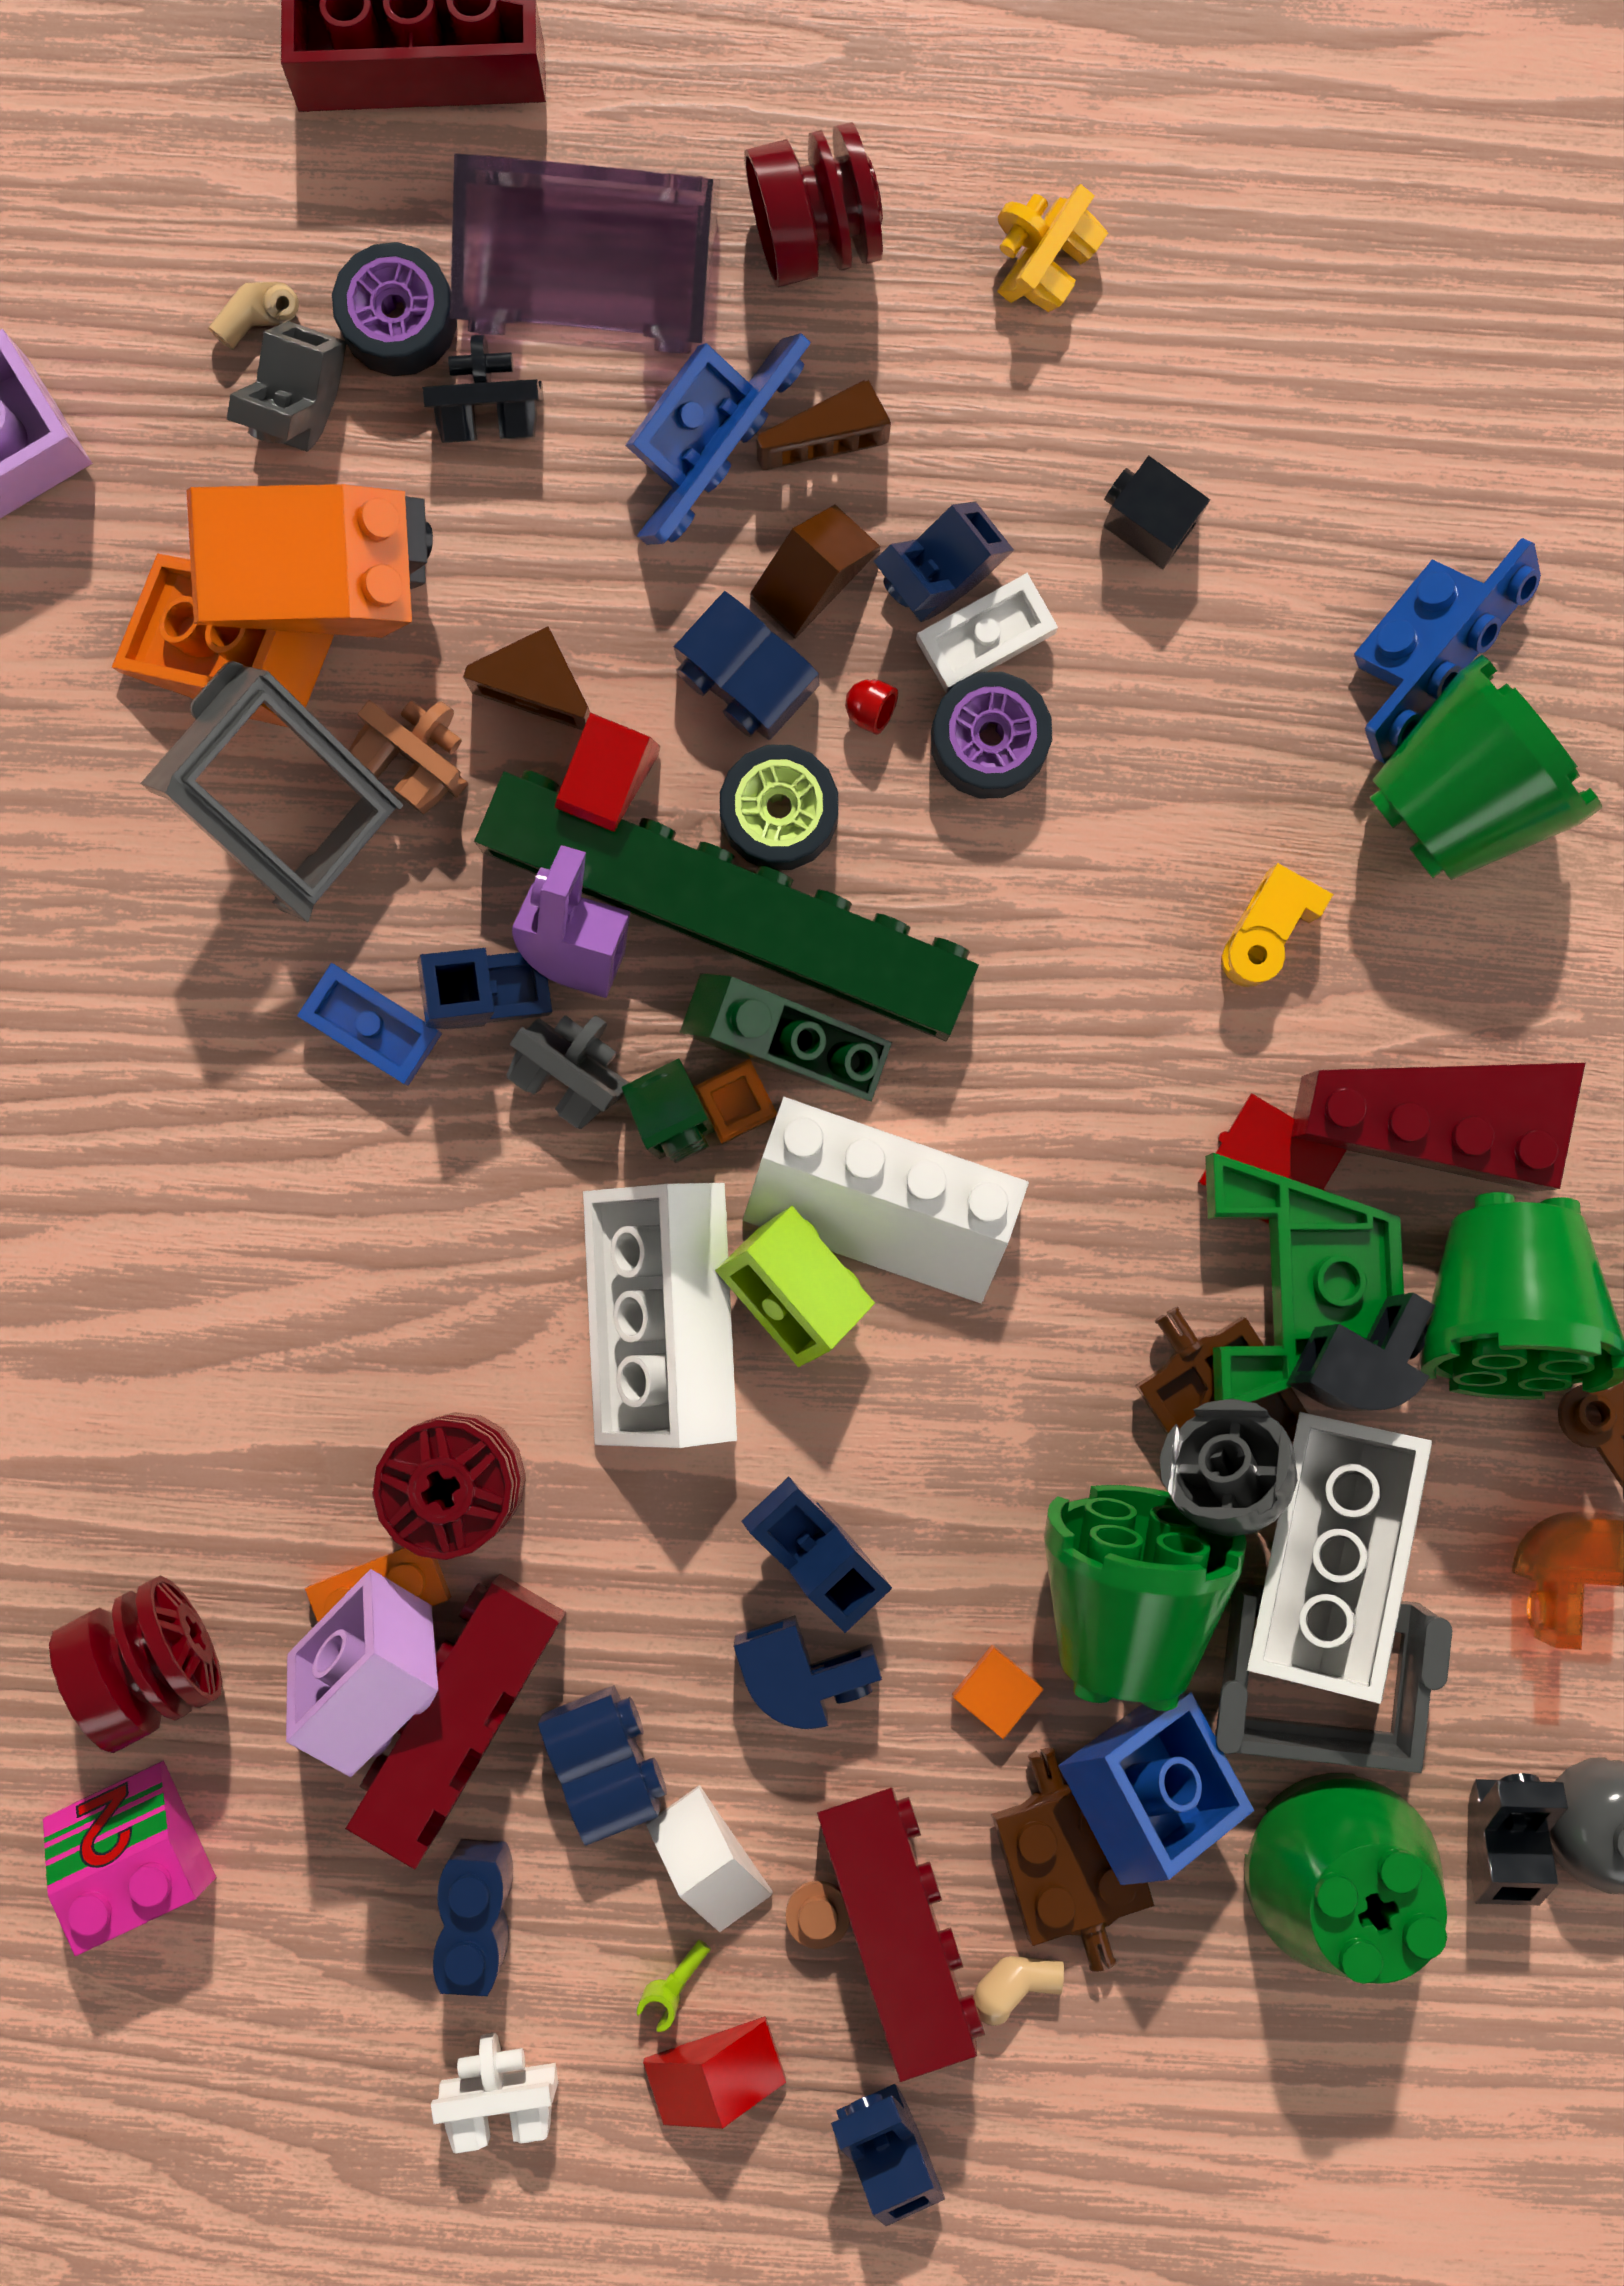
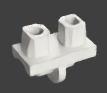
[431,2032,558,2154]

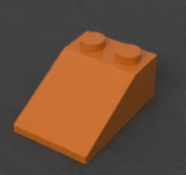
[186,484,412,638]
[111,553,334,728]

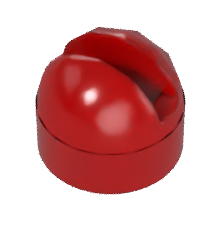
[845,679,898,735]

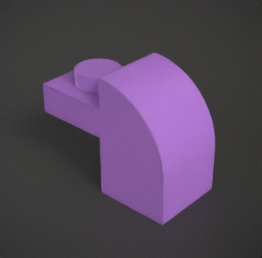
[512,845,630,998]

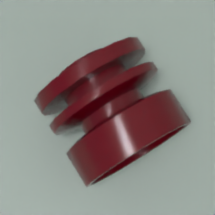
[744,122,883,287]
[372,1412,526,1560]
[49,1575,223,1753]

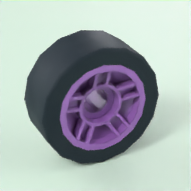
[332,242,457,376]
[931,672,1052,799]

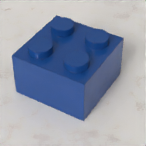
[1058,1692,1255,1885]

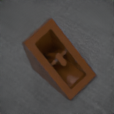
[750,504,881,639]
[463,626,590,731]

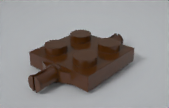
[1135,1306,1308,1442]
[991,1748,1155,1972]

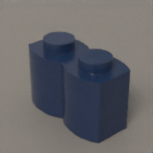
[673,591,820,741]
[538,1685,667,1846]
[433,1839,513,1997]

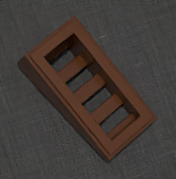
[756,380,891,470]

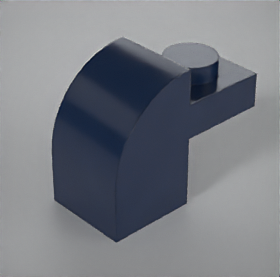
[874,501,1014,622]
[417,948,552,1029]
[741,1476,892,1633]
[733,1615,882,1729]
[831,2084,945,2226]

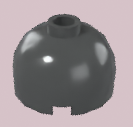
[1160,1398,1298,1537]
[1549,1758,1624,1894]

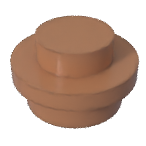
[786,1881,850,1949]

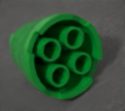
[1369,655,1602,880]
[1420,1192,1624,1400]
[1044,1485,1247,1711]
[1244,1773,1447,1984]

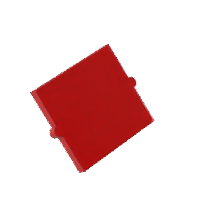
[1198,1093,1347,1225]

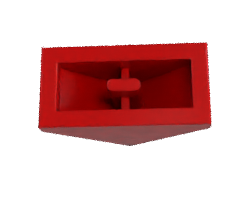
[555,712,661,832]
[643,2016,786,2129]

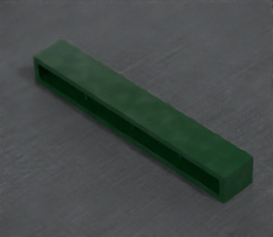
[474,770,979,1042]

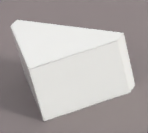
[646,1785,773,1932]

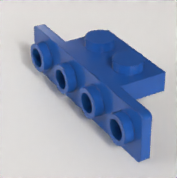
[625,333,811,545]
[1354,538,1541,764]

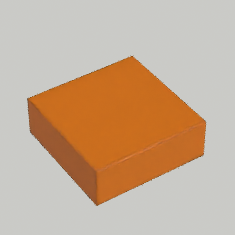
[694,1059,777,1145]
[952,1644,1044,1739]

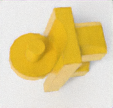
[997,184,1108,312]

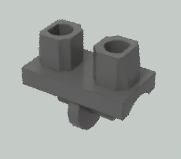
[506,1015,629,1129]

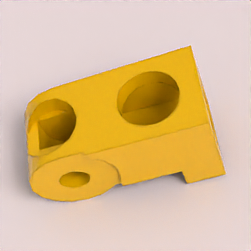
[1221,863,1334,987]

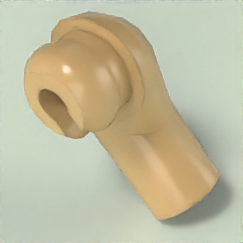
[208,282,299,350]
[974,1956,1064,2026]

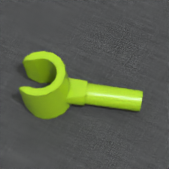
[637,1939,711,2032]

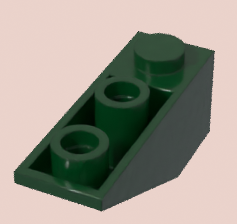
[679,973,892,1102]
[621,1058,715,1163]

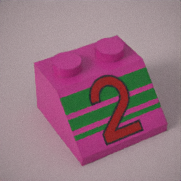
[43,1760,216,1956]

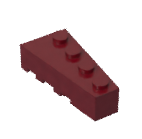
[281,0,546,112]
[1291,1063,1586,1191]
[345,1574,566,1870]
[817,1788,985,2082]

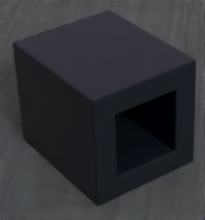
[1103,455,1210,569]

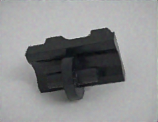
[422,335,544,443]

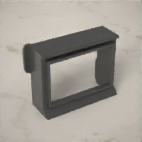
[140,661,403,922]
[1215,1582,1453,1773]

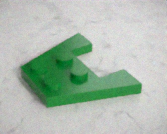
[1205,1153,1404,1402]

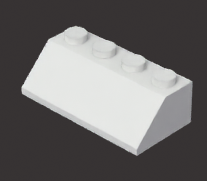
[742,1096,1029,1304]
[583,1183,737,1448]
[1247,1412,1432,1704]

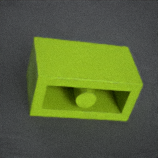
[715,1206,875,1368]

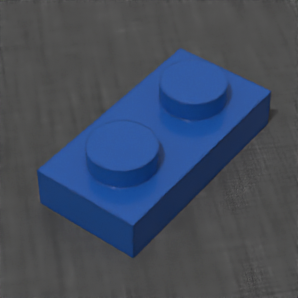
[297,962,442,1086]

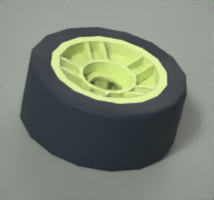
[720,745,839,870]

